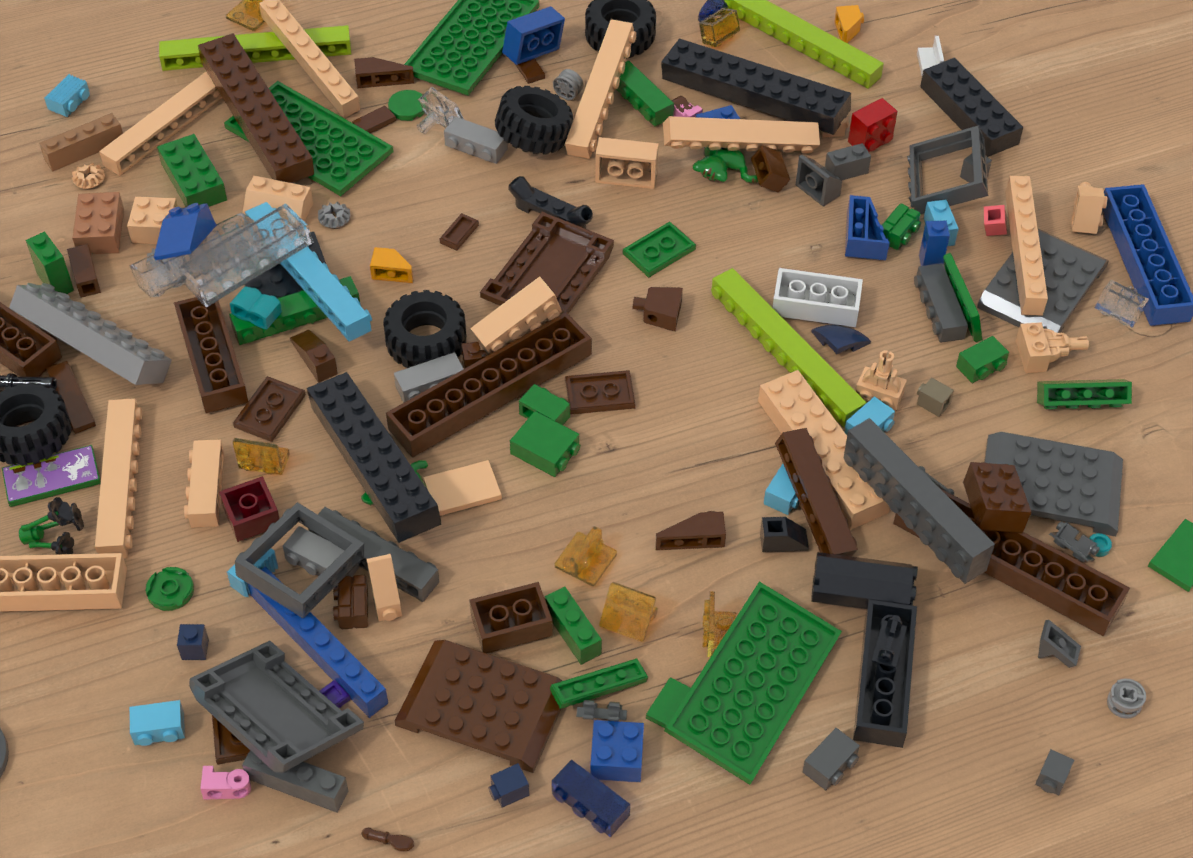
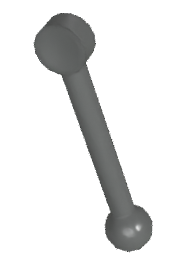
[919,466,954,495]

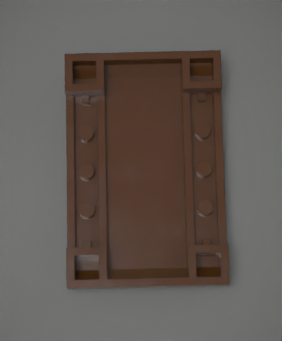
[480,212,614,316]
[395,640,562,773]

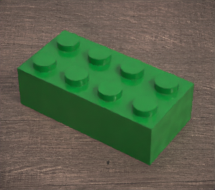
[157,134,227,207]

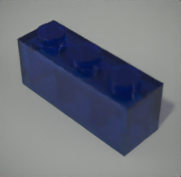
[551,759,630,837]

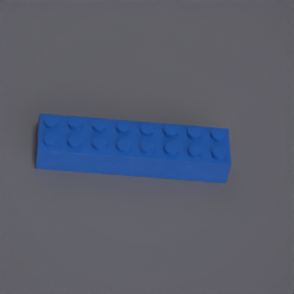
[1102,184,1193,326]

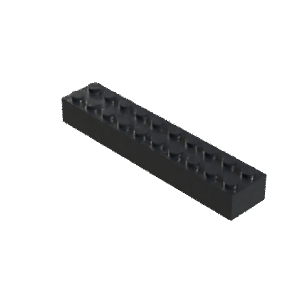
[661,38,851,135]
[307,372,442,543]

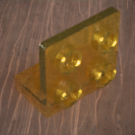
[226,0,265,31]
[233,438,290,475]
[702,591,736,657]

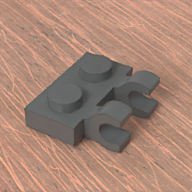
[576,700,627,722]

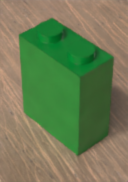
[25,231,74,294]
[510,411,581,477]

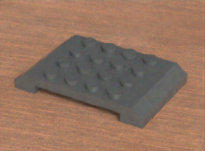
[977,229,1109,333]
[984,432,1123,537]
[189,641,364,772]

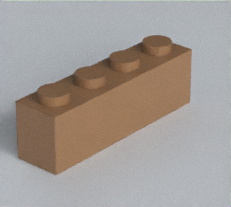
[39,113,123,172]

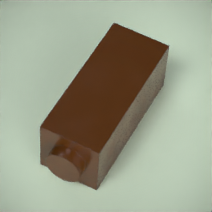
[67,244,101,298]

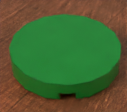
[388,90,427,121]
[145,567,194,611]

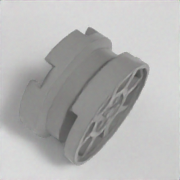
[553,69,584,100]
[1107,678,1146,719]

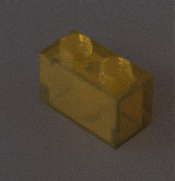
[699,8,740,47]

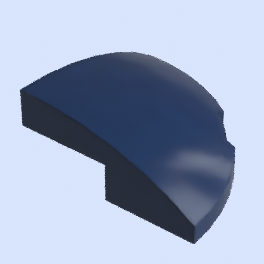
[811,325,871,355]

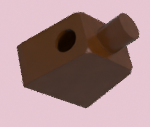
[632,287,683,332]

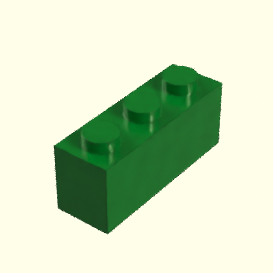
[544,587,602,665]

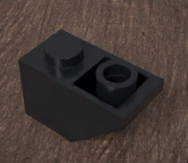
[760,517,809,552]

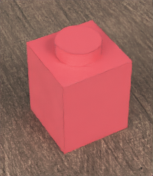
[984,205,1007,236]

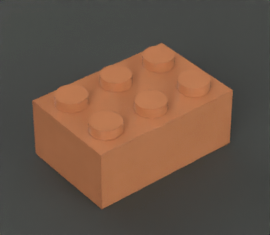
[72,192,124,254]

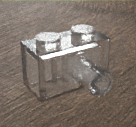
[417,87,464,134]
[1095,280,1149,328]

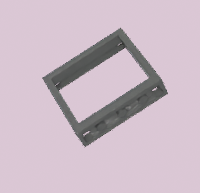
[907,125,989,214]
[235,502,364,618]

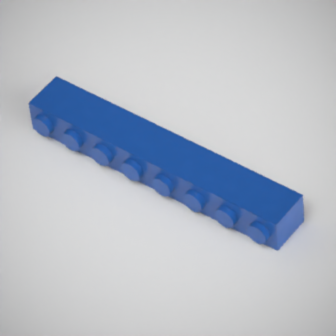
[247,567,388,718]

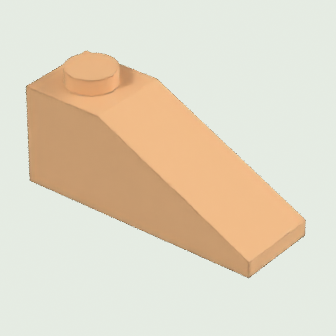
[367,554,402,621]

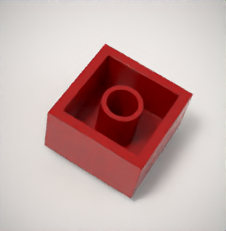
[848,98,898,152]

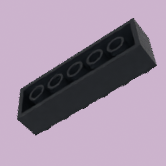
[920,58,1023,157]
[853,599,917,748]

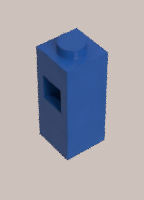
[919,220,950,266]

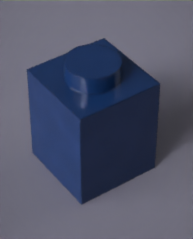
[177,624,209,660]
[488,763,530,808]

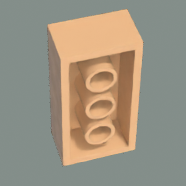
[470,276,562,355]

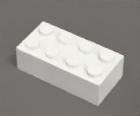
[773,268,863,327]

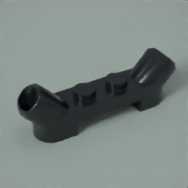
[508,176,593,229]

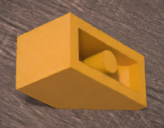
[834,5,864,43]
[370,247,413,283]

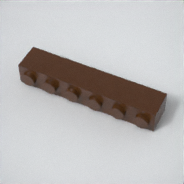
[775,428,858,556]

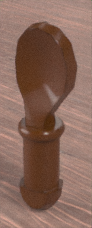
[361,827,414,851]

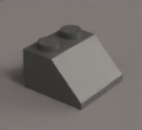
[795,155,842,207]

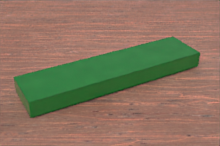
[550,658,648,709]

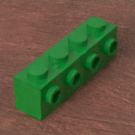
[616,60,674,127]
[1037,379,1132,409]

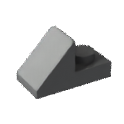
[1038,619,1081,668]

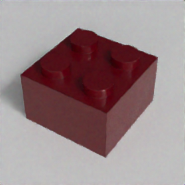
[219,476,280,542]

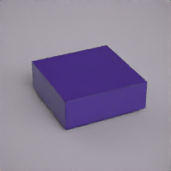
[320,680,351,708]

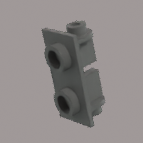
[1049,521,1100,562]

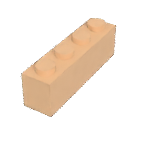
[184,439,224,528]

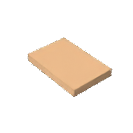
[423,460,502,516]

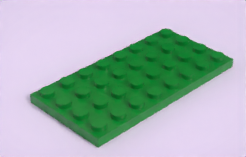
[404,0,540,96]
[224,81,394,196]
[664,581,842,785]

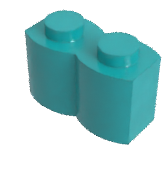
[230,286,282,329]

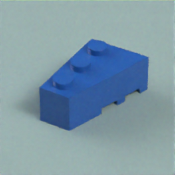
[845,195,890,260]

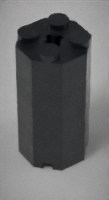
[811,552,918,609]

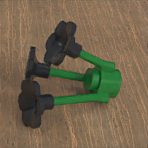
[19,497,84,555]

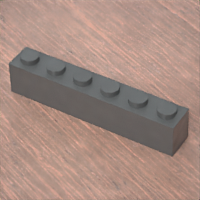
[308,507,439,602]

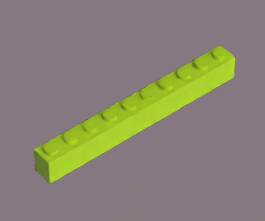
[719,0,884,89]
[159,25,352,71]
[711,268,867,428]

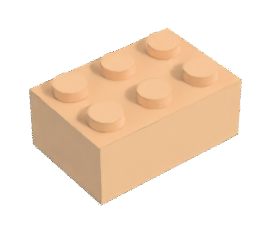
[595,137,659,189]

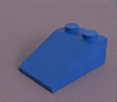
[154,203,217,261]

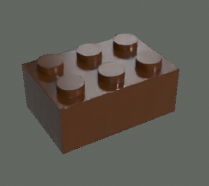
[963,462,1031,533]
[469,582,553,653]

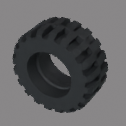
[585,0,656,58]
[495,86,573,155]
[383,290,467,368]
[0,382,72,466]

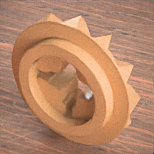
[72,163,105,189]

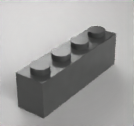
[914,263,968,343]
[242,750,349,813]

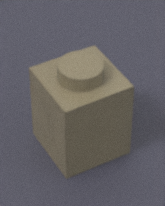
[917,377,954,417]

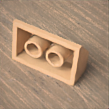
[242,176,313,232]

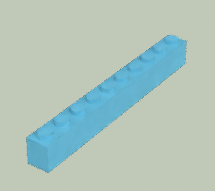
[245,202,372,342]

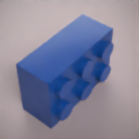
[502,6,565,65]

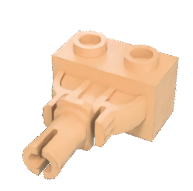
[1070,182,1107,234]
[1016,322,1089,373]
[856,350,907,412]

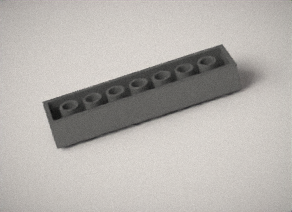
[843,418,995,584]

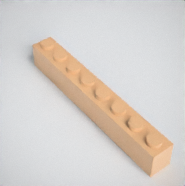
[259,0,360,119]
[565,20,636,159]
[99,72,222,176]
[663,116,820,154]
[1005,176,1048,316]
[95,398,142,558]

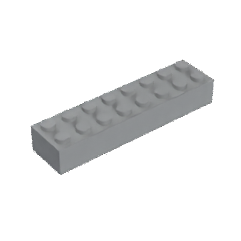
[9,283,172,385]

